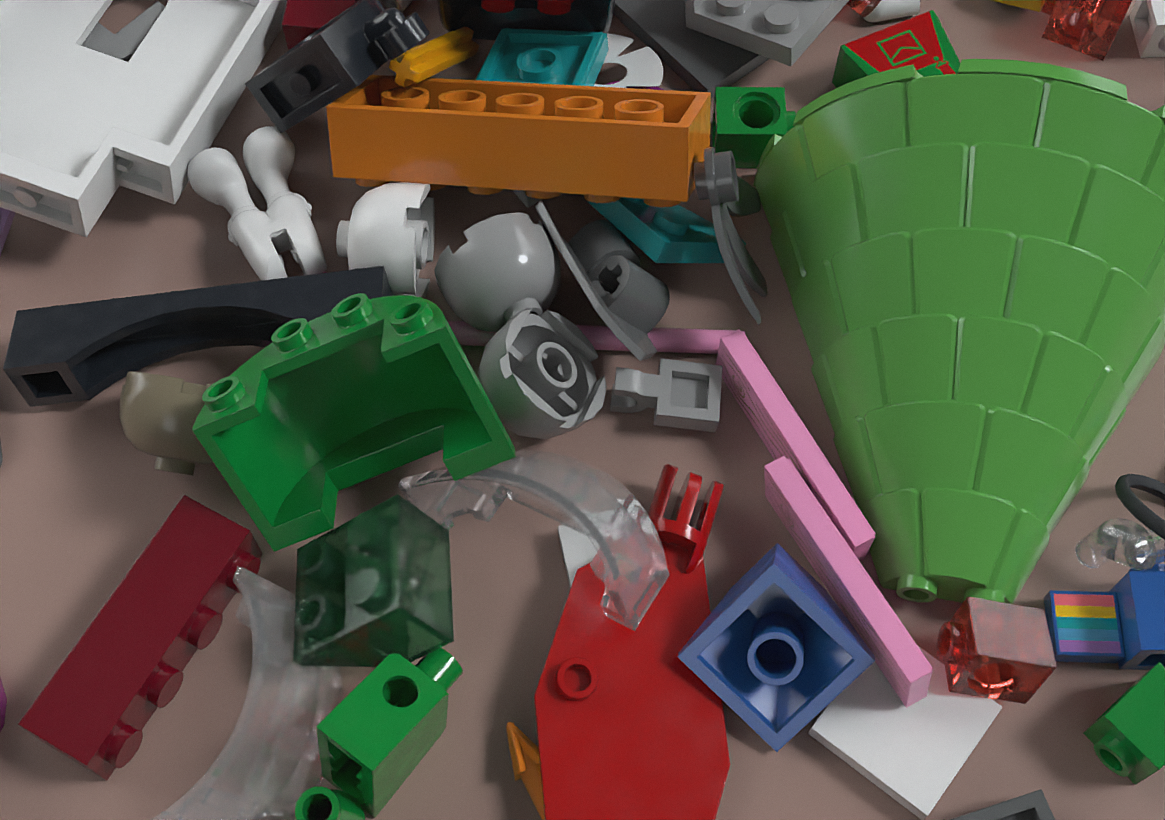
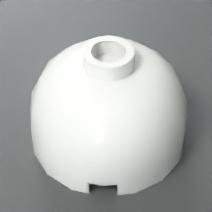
[336,182,435,299]

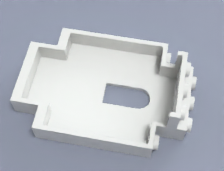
[0,0,287,237]

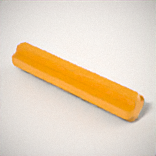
[389,26,479,88]

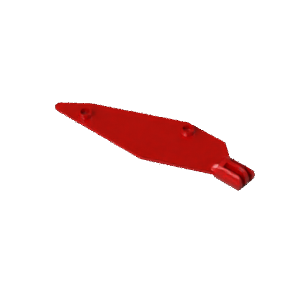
[534,464,730,820]

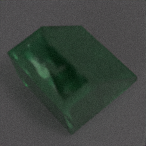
[293,494,454,667]

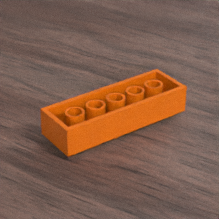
[326,75,711,207]

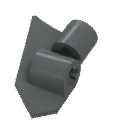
[535,200,670,361]

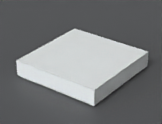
[808,645,1003,820]

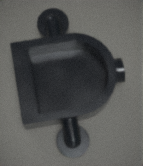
[245,0,430,133]

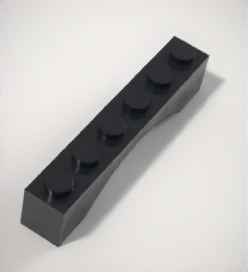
[3,266,393,407]

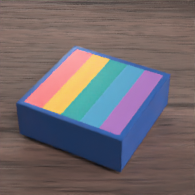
[1043,590,1125,663]

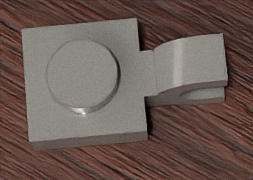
[610,358,722,432]

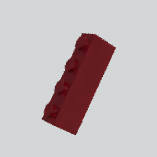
[18,495,263,781]

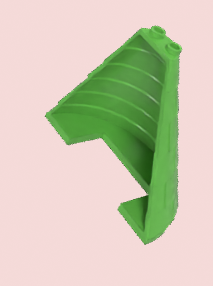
[753,59,1165,615]

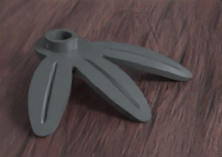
[694,147,768,325]

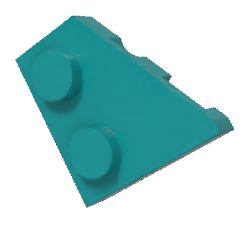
[587,197,747,263]

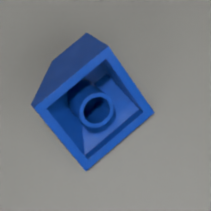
[677,543,875,752]

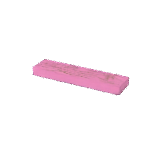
[716,329,876,562]
[764,456,933,708]

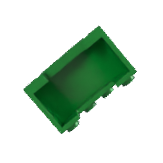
[192,293,516,552]

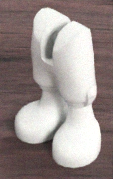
[187,126,327,281]

